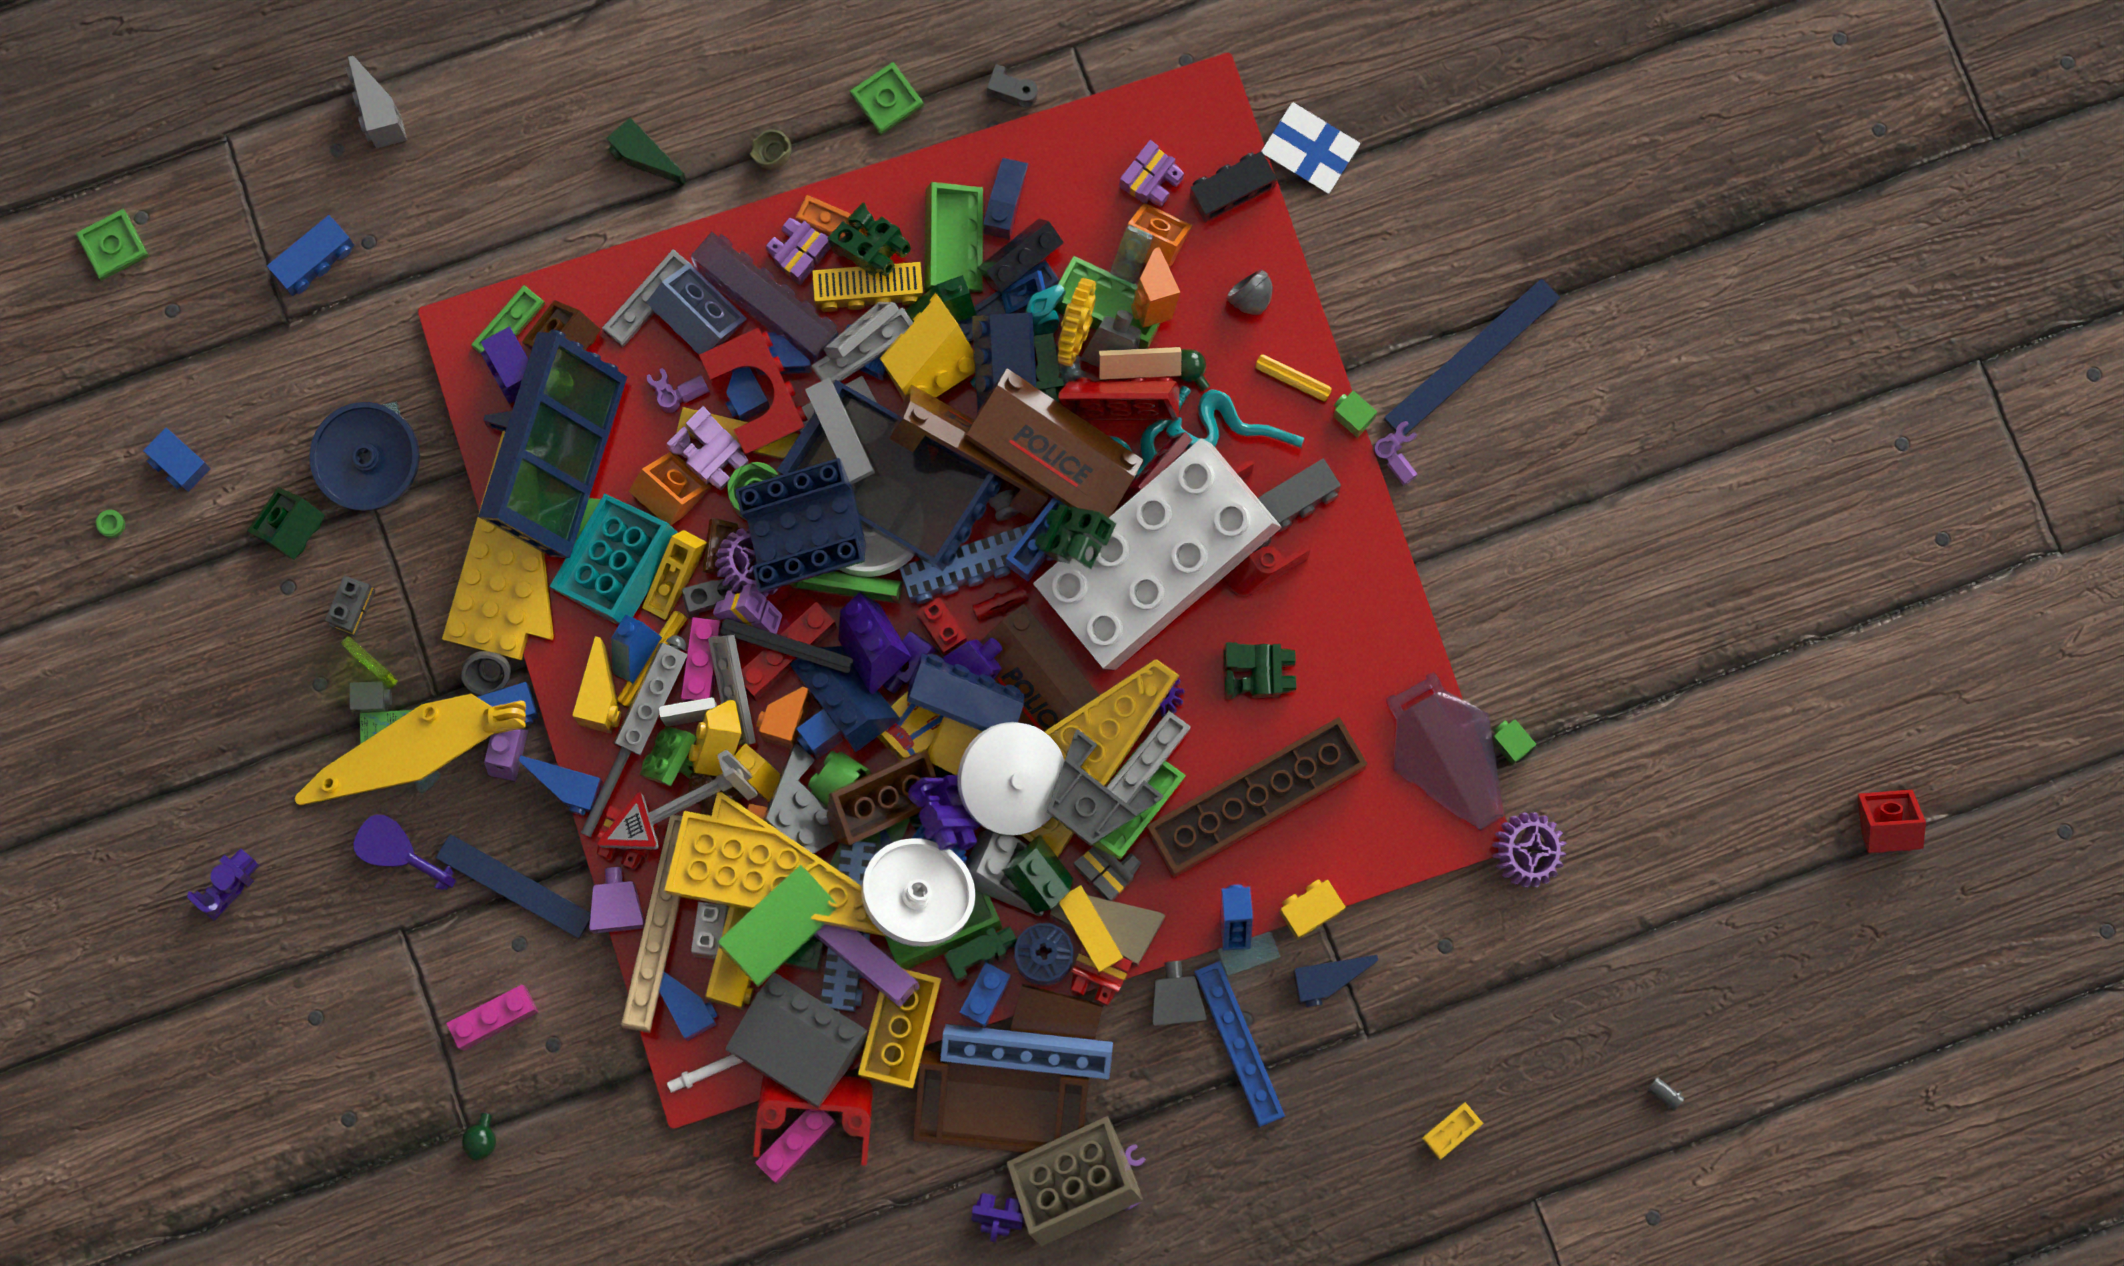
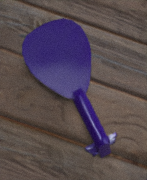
[353,815,456,890]

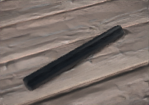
[721,618,853,673]

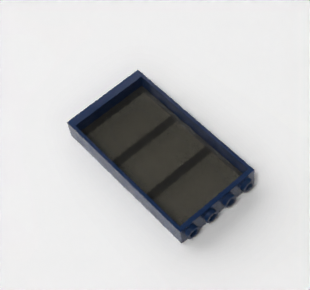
[777,380,1002,572]

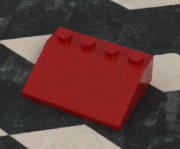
[1059,378,1180,420]

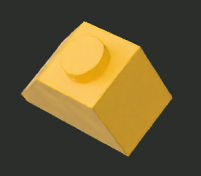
[734,743,781,803]

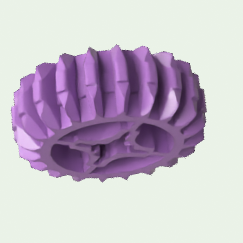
[715,528,780,597]
[1492,812,1567,887]

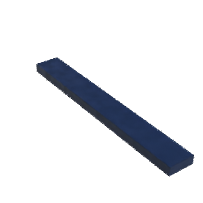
[1383,279,1560,436]

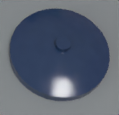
[309,402,420,511]

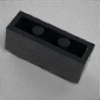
[1190,151,1277,222]
[977,218,1064,292]

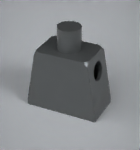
[1081,310,1141,380]
[1152,961,1206,1026]

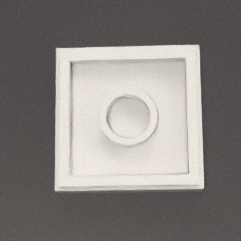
[659,698,718,726]

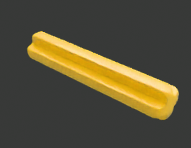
[1255,355,1332,401]

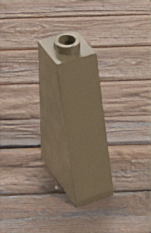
[1050,895,1165,967]

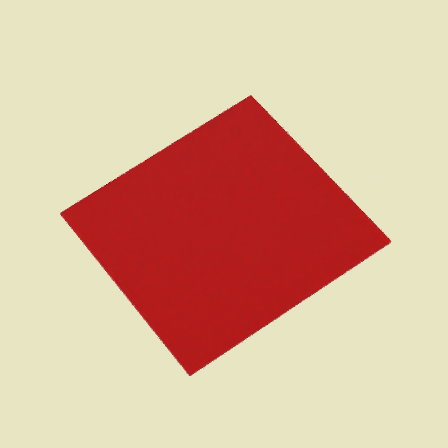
[418,53,1514,1129]

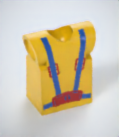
[877,691,944,761]

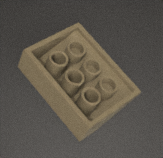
[1007,1116,1143,1246]

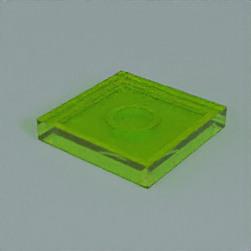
[341,636,398,688]

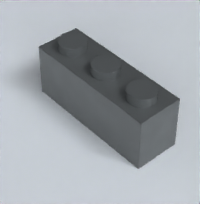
[1258,458,1341,532]

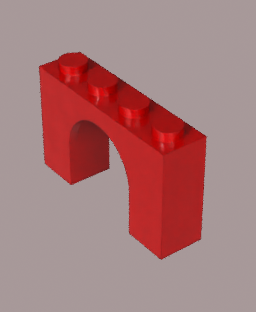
[699,327,808,455]

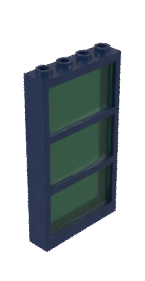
[478,330,627,558]

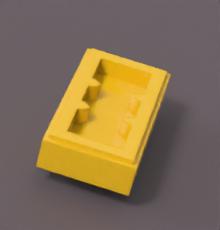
[1422,1102,1483,1160]

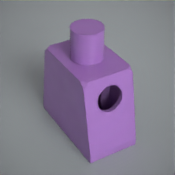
[484,729,528,781]
[590,867,645,934]

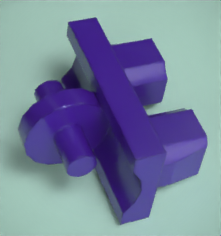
[971,1193,1023,1242]

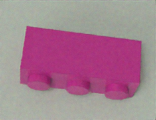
[681,617,722,702]
[446,985,539,1051]
[755,1109,837,1184]

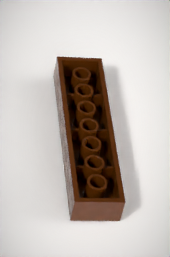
[1146,717,1368,878]

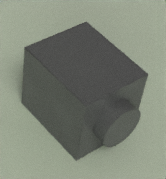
[350,681,392,715]

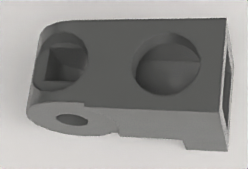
[987,64,1038,108]
[682,579,735,618]

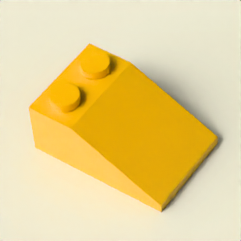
[573,637,621,734]

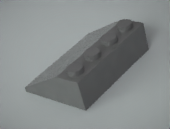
[726,972,867,1108]

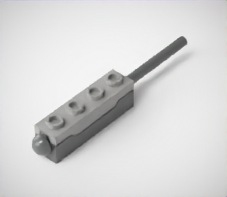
[581,635,688,837]

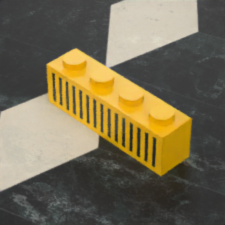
[813,262,923,312]

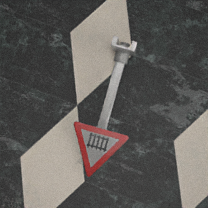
[597,750,758,849]

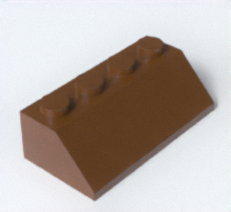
[827,749,937,845]

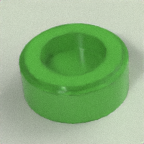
[96,510,125,538]

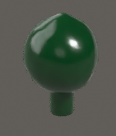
[1178,349,1210,392]
[462,1113,496,1161]

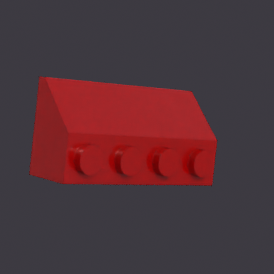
[736,588,837,702]

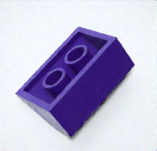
[838,592,911,694]

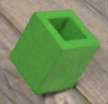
[1333,391,1377,438]
[1491,719,1536,766]

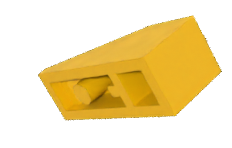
[642,530,707,620]

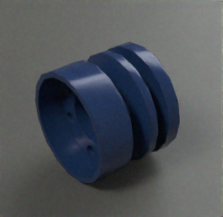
[1015,923,1073,986]

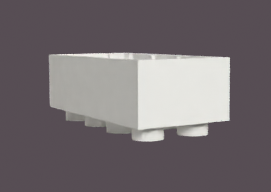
[1033,438,1282,670]

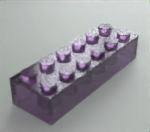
[691,232,839,364]

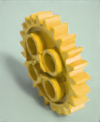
[1058,278,1096,367]

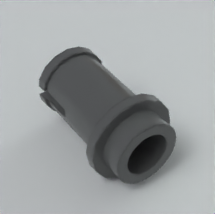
[1647,1077,1684,1111]

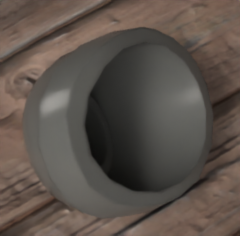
[1226,270,1273,315]
[461,651,511,695]

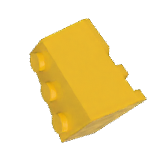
[880,293,975,400]

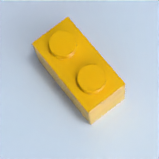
[1279,879,1346,940]

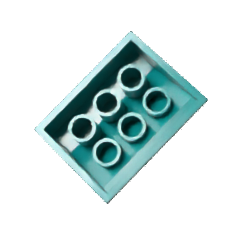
[549,493,678,625]

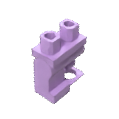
[666,406,748,490]

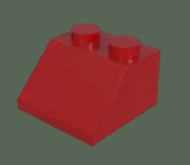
[1858,790,1926,853]

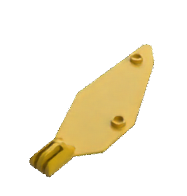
[295,694,526,805]

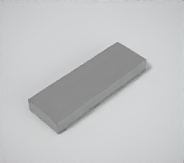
[824,302,899,358]

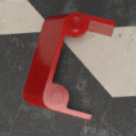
[1223,459,1310,597]
[753,1075,873,1166]

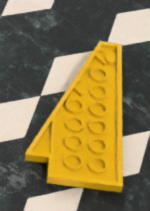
[442,431,554,661]
[1020,660,1180,857]
[665,792,887,936]

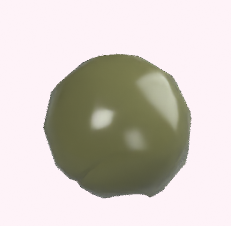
[750,129,791,170]

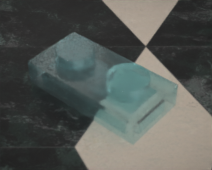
[1110,224,1154,284]
[1218,931,1280,977]

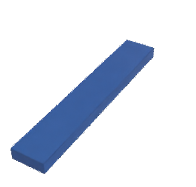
[1194,961,1285,1127]

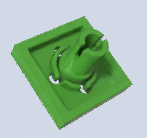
[640,726,697,786]

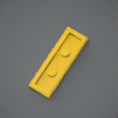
[1059,885,1123,972]

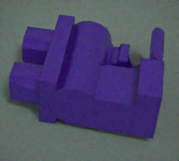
[909,775,980,850]
[187,848,260,921]

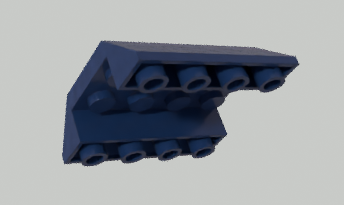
[735,458,866,593]

